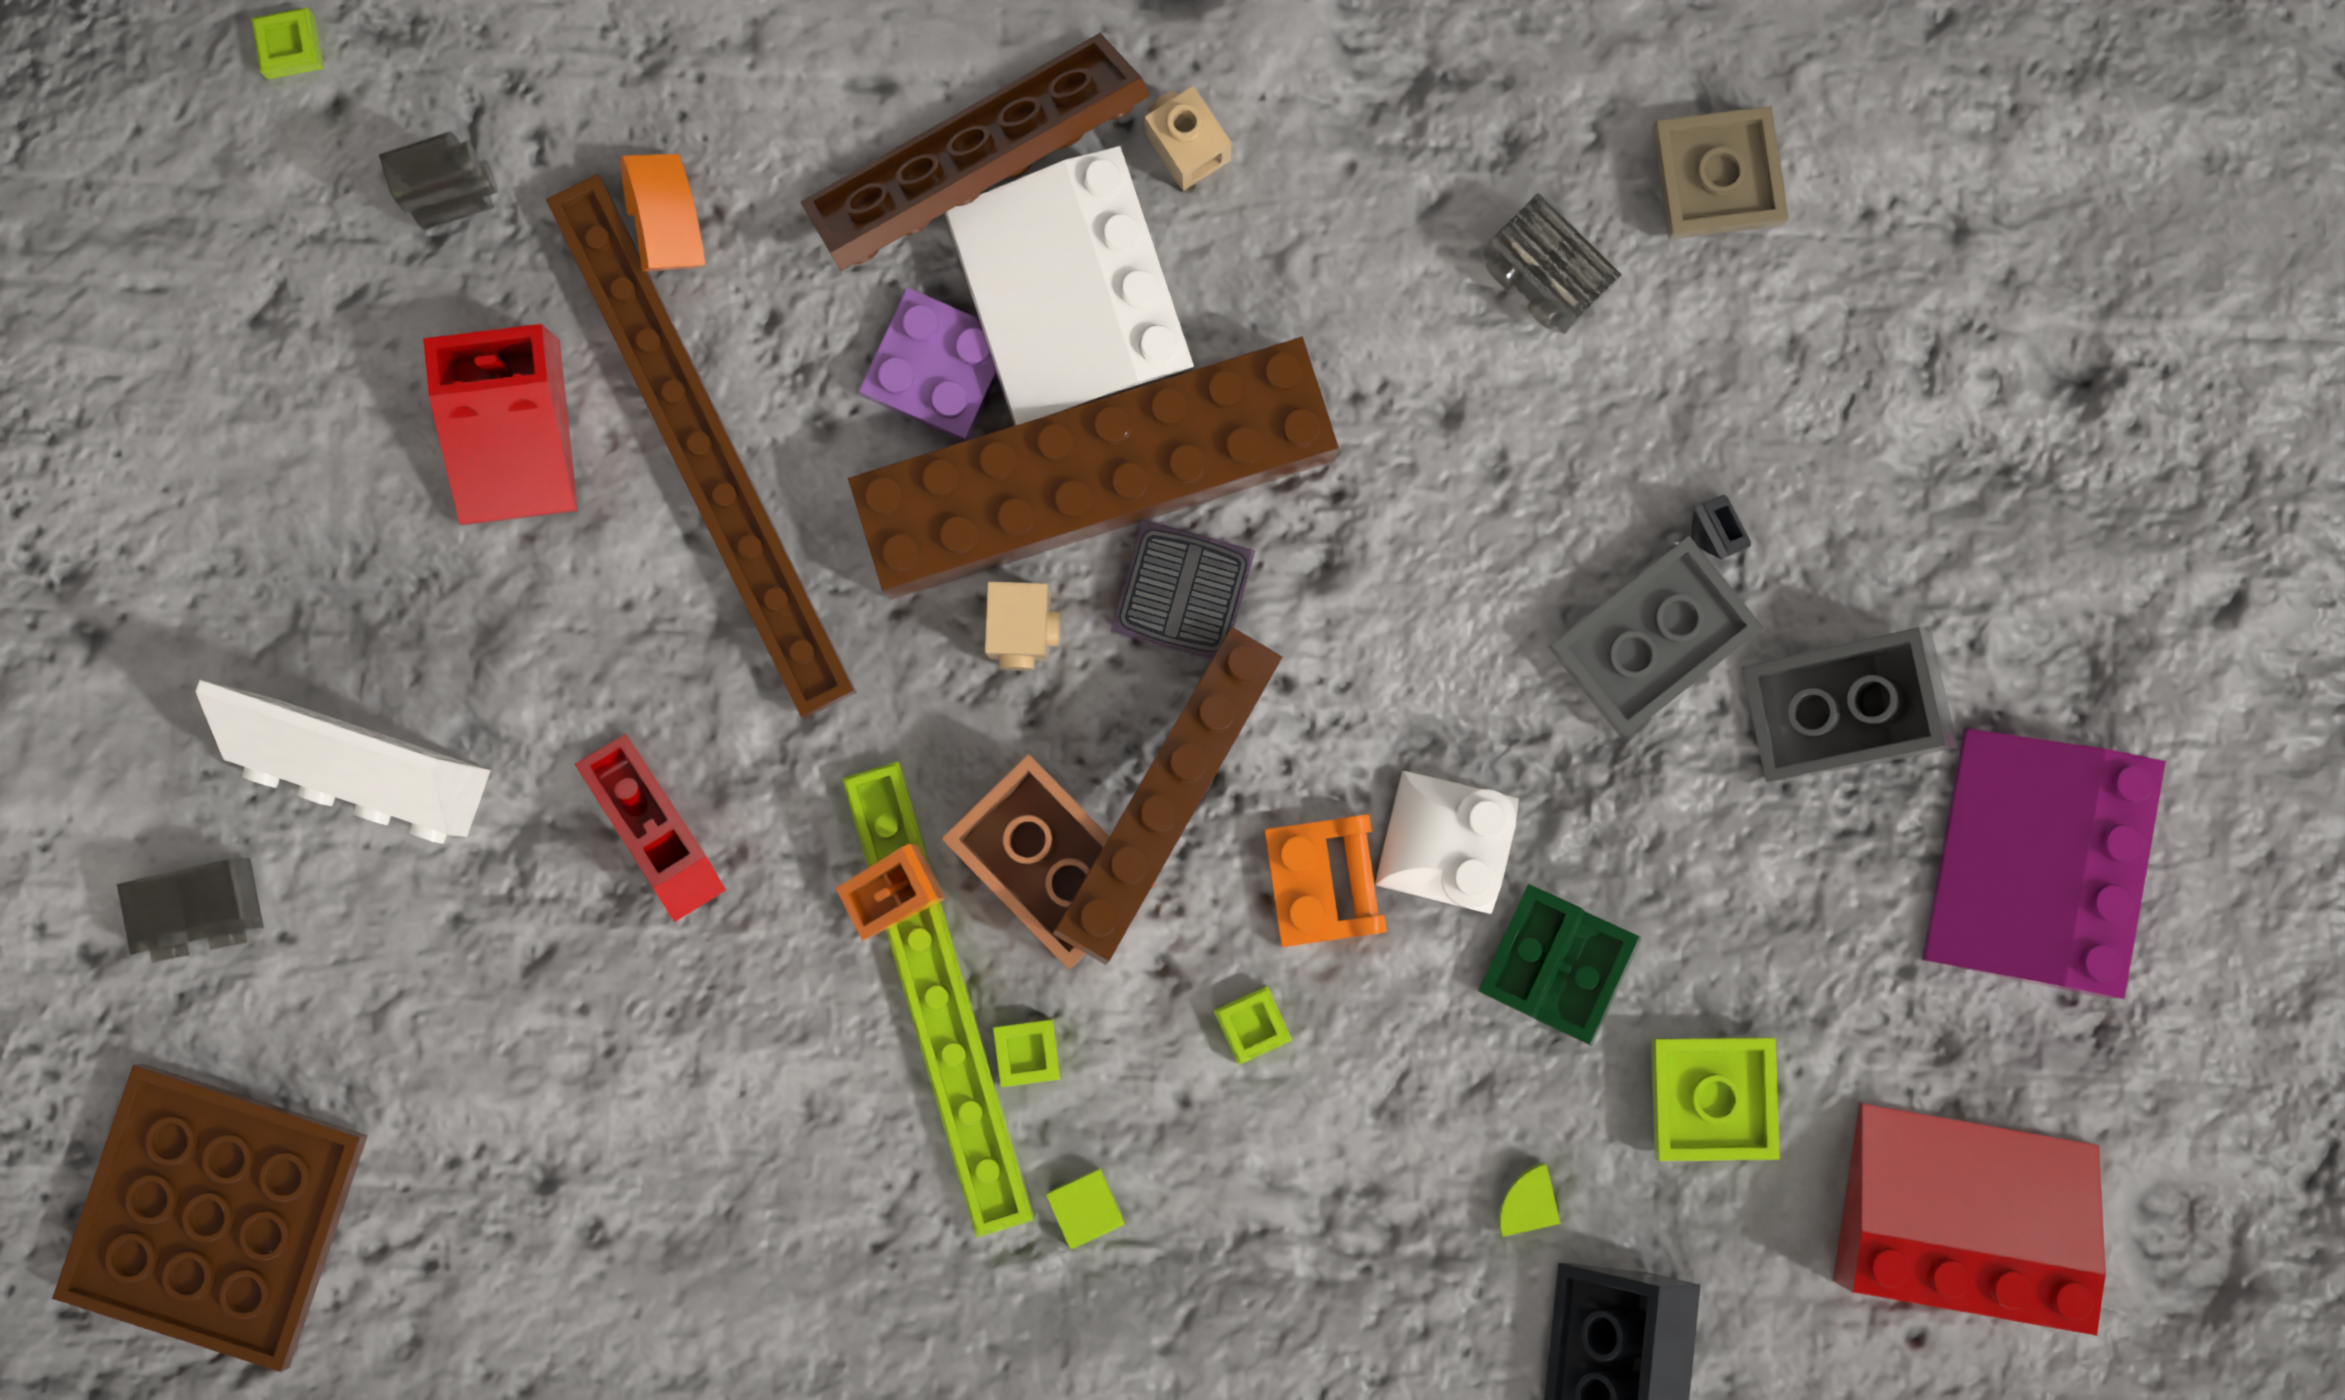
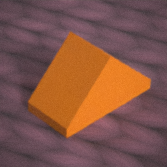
[836,843,946,941]

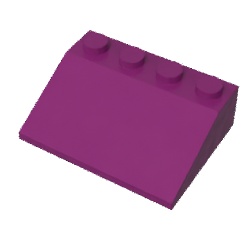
[1922,729,2166,999]

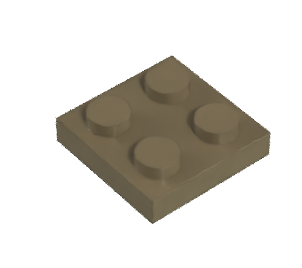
[1652,106,1789,240]

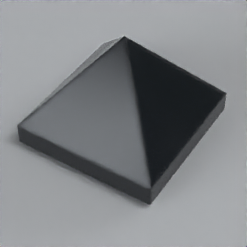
[1691,494,1751,559]

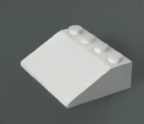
[945,146,1194,426]
[195,680,491,844]

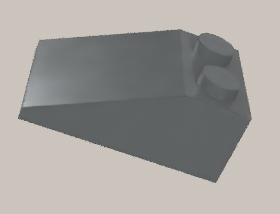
[1742,627,1958,782]

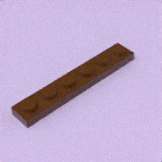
[1053,627,1283,965]

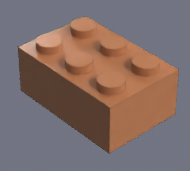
[941,754,1157,970]

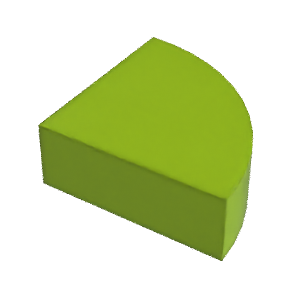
[1498,1162,1561,1237]

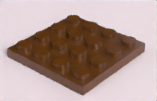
[52,1064,368,1372]

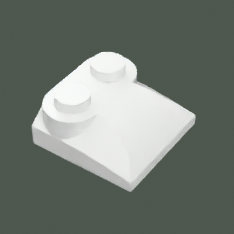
[1374,770,1519,914]

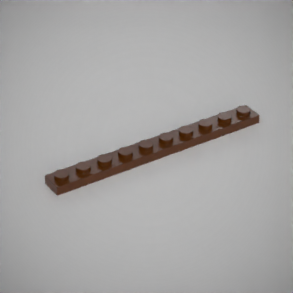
[546,174,857,719]

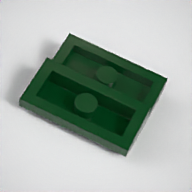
[1478,884,1641,1046]

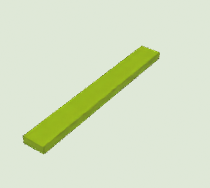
[842,761,1035,1238]

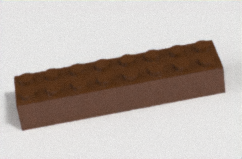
[848,336,1339,600]

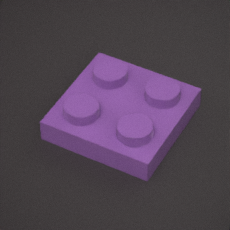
[859,287,998,442]

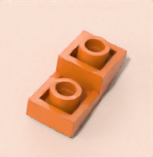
[619,154,705,271]

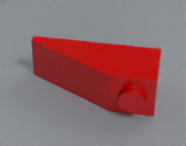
[574,733,726,922]

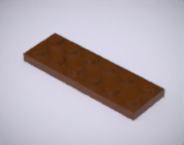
[800,33,1150,271]

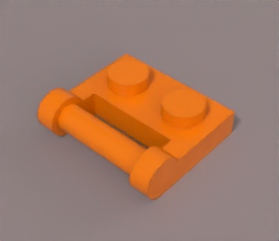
[1264,814,1388,947]

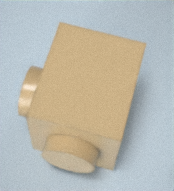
[1144,86,1232,191]
[985,582,1061,671]

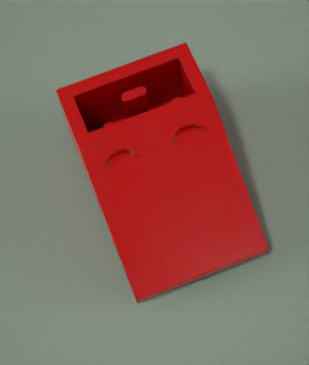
[423,323,578,526]

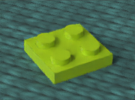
[1651,1037,1780,1161]

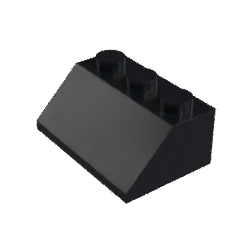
[1544,1263,1701,1400]

